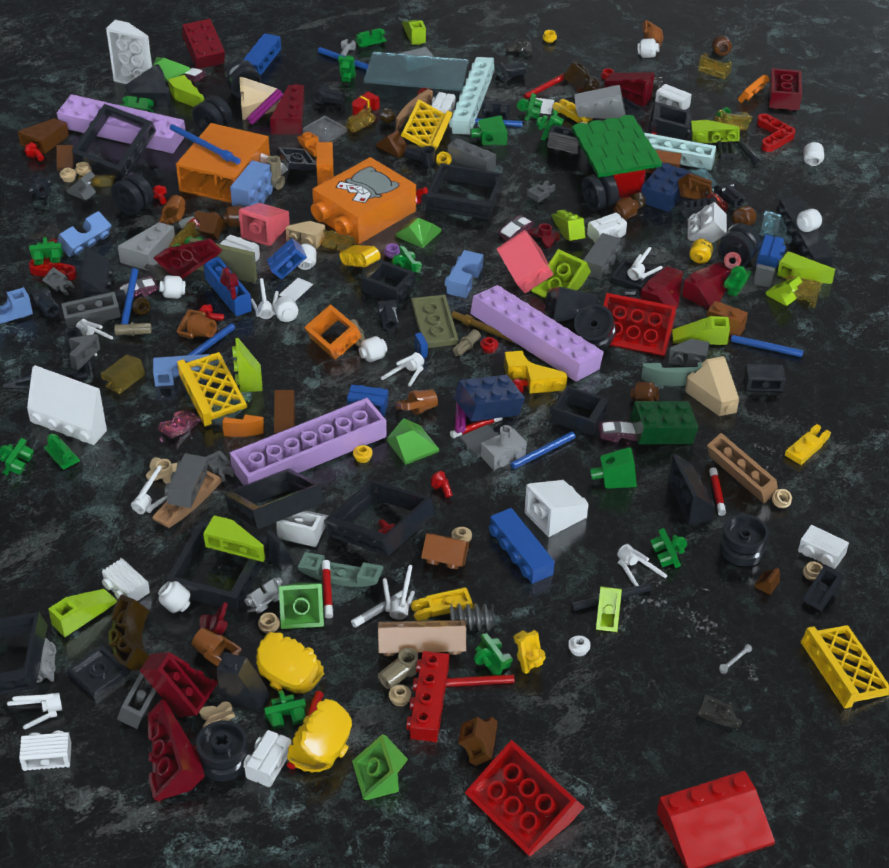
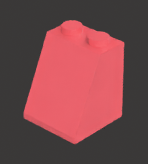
[239,203,290,246]
[497,230,554,293]

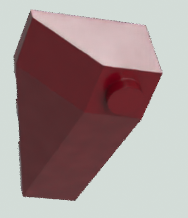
[153,238,223,279]
[682,262,732,310]
[640,266,683,310]
[148,699,205,800]

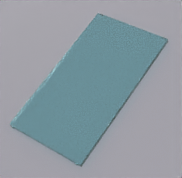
[364,52,469,91]

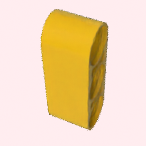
[339,245,380,267]

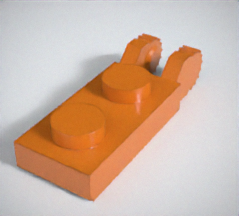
[738,75,770,103]

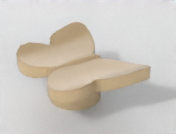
[146,458,177,484]
[199,701,235,727]

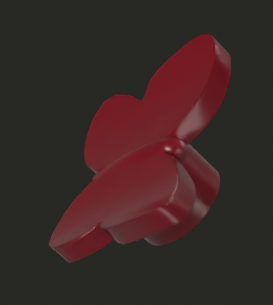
[527,223,560,249]
[199,602,228,635]

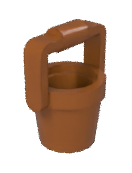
[642,20,663,48]
[158,195,185,225]
[177,309,217,339]
[395,389,438,415]
[191,628,241,666]

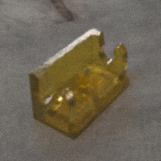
[699,53,732,79]
[714,110,753,130]
[101,355,145,394]

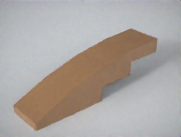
[396,89,433,131]
[152,471,222,528]

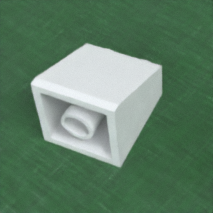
[525,480,588,537]

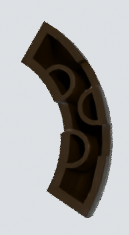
[563,61,602,93]
[108,594,150,671]

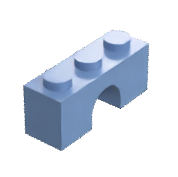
[56,211,112,257]
[445,250,484,298]
[0,288,33,324]
[153,354,211,386]

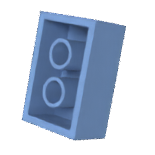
[230,160,273,208]

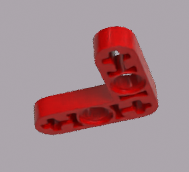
[757,114,796,152]
[29,239,77,281]

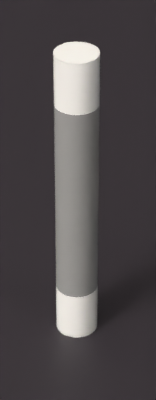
[351,590,407,628]

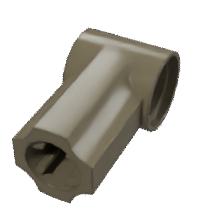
[266,156,285,190]
[378,648,418,690]

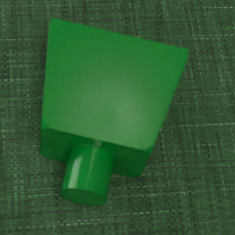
[470,116,508,145]
[590,447,637,489]

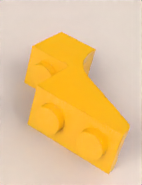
[504,351,567,394]

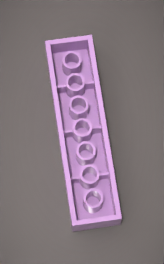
[57,95,185,154]
[470,285,603,382]
[230,398,386,486]

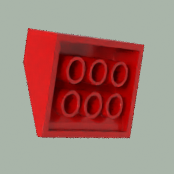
[603,293,676,357]
[465,740,584,856]
[657,771,775,868]

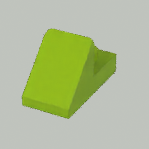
[765,276,802,306]
[596,586,622,632]

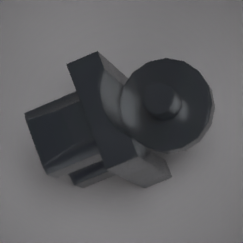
[482,99,510,119]

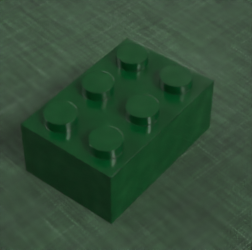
[630,401,699,444]

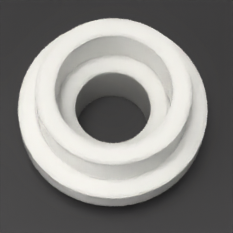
[568,636,590,656]

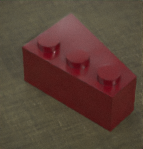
[604,72,655,107]
[140,652,218,717]

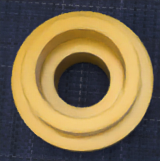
[543,30,557,43]
[436,152,452,166]
[353,445,373,463]

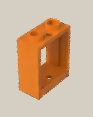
[317,142,334,186]
[304,304,362,360]

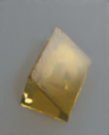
[78,174,115,186]

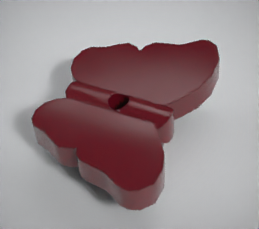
[220,267,239,300]

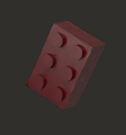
[182,19,225,69]
[769,68,802,111]

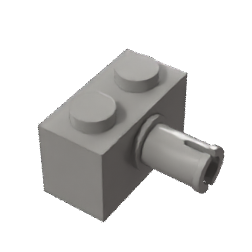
[481,425,527,470]

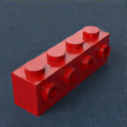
[406,651,449,742]

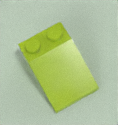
[531,249,591,299]

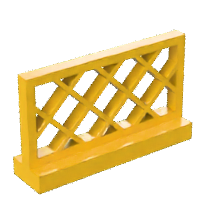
[401,99,453,151]
[177,352,247,426]
[801,625,889,708]

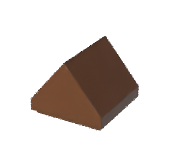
[754,568,780,595]

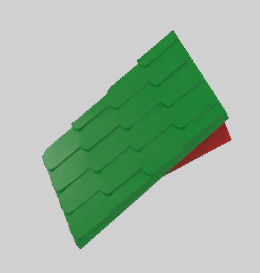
[571,115,662,198]

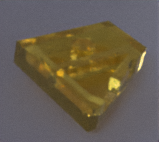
[786,275,822,308]

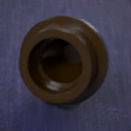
[380,108,395,124]
[631,193,646,209]
[132,297,150,315]

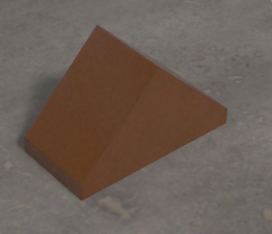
[376,130,407,158]
[57,145,76,170]

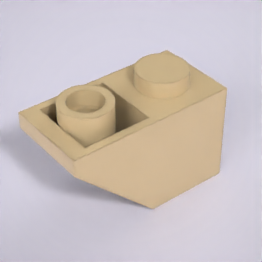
[286,221,325,250]

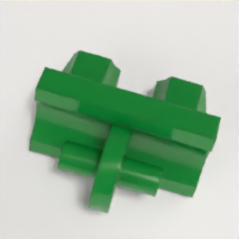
[338,55,356,82]
[517,93,543,121]
[536,110,564,141]
[29,237,63,265]
[392,246,422,273]
[724,266,751,297]
[0,438,34,476]
[650,528,687,569]
[474,633,513,676]
[264,690,306,730]

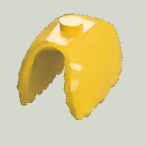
[256,632,324,694]
[287,699,352,773]

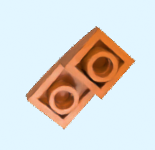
[297,132,319,157]
[222,415,265,437]

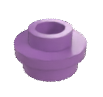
[384,243,400,259]

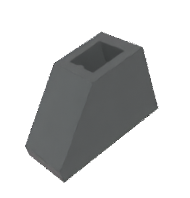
[668,339,709,367]

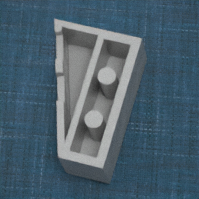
[574,85,625,119]
[118,222,176,271]

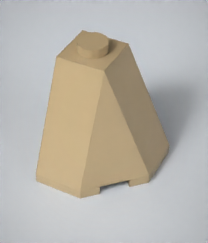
[240,77,281,120]
[685,356,739,416]

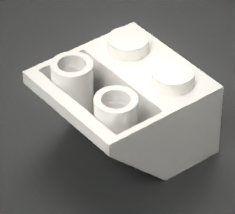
[688,202,727,243]
[276,510,328,547]

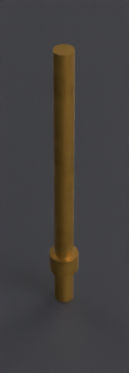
[451,311,518,345]

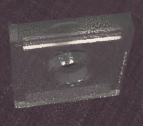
[303,116,347,142]

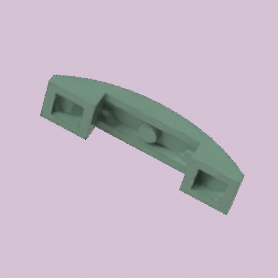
[641,362,703,386]
[298,552,383,587]

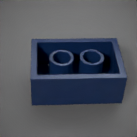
[641,162,691,212]
[454,375,525,422]

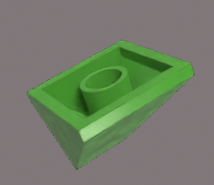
[153,57,190,82]
[395,218,441,248]
[387,418,439,465]
[279,583,324,629]
[352,734,408,800]

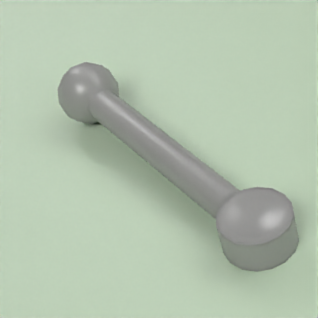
[719,644,752,674]

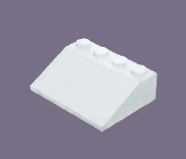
[106,20,152,84]
[27,366,107,445]

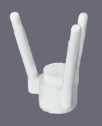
[627,247,662,280]
[251,278,279,319]
[76,319,113,357]
[381,352,424,387]
[131,465,168,514]
[617,544,667,587]
[383,565,415,620]
[7,693,62,729]

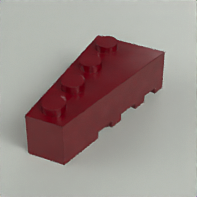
[270,84,305,135]

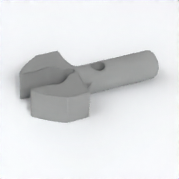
[341,39,356,56]

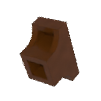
[458,717,498,766]

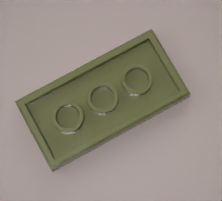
[189,238,257,283]
[411,295,459,348]

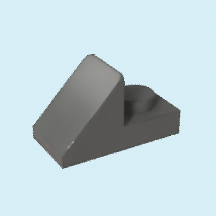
[66,171,96,200]
[754,264,776,288]
[69,334,100,370]

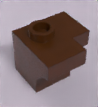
[194,211,226,240]

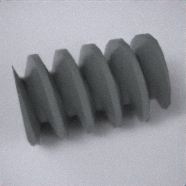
[450,603,494,631]

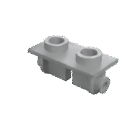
[244,577,283,613]
[37,638,56,682]

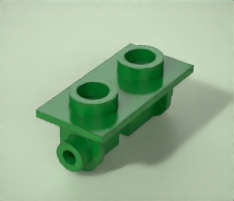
[355,28,386,47]
[120,96,154,113]
[44,434,80,470]

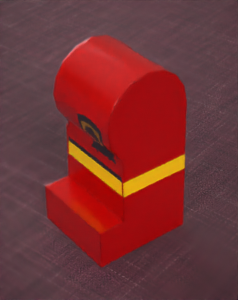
[352,92,380,117]

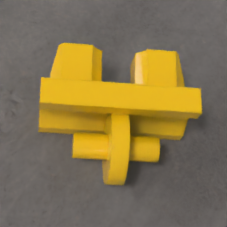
[514,630,546,674]

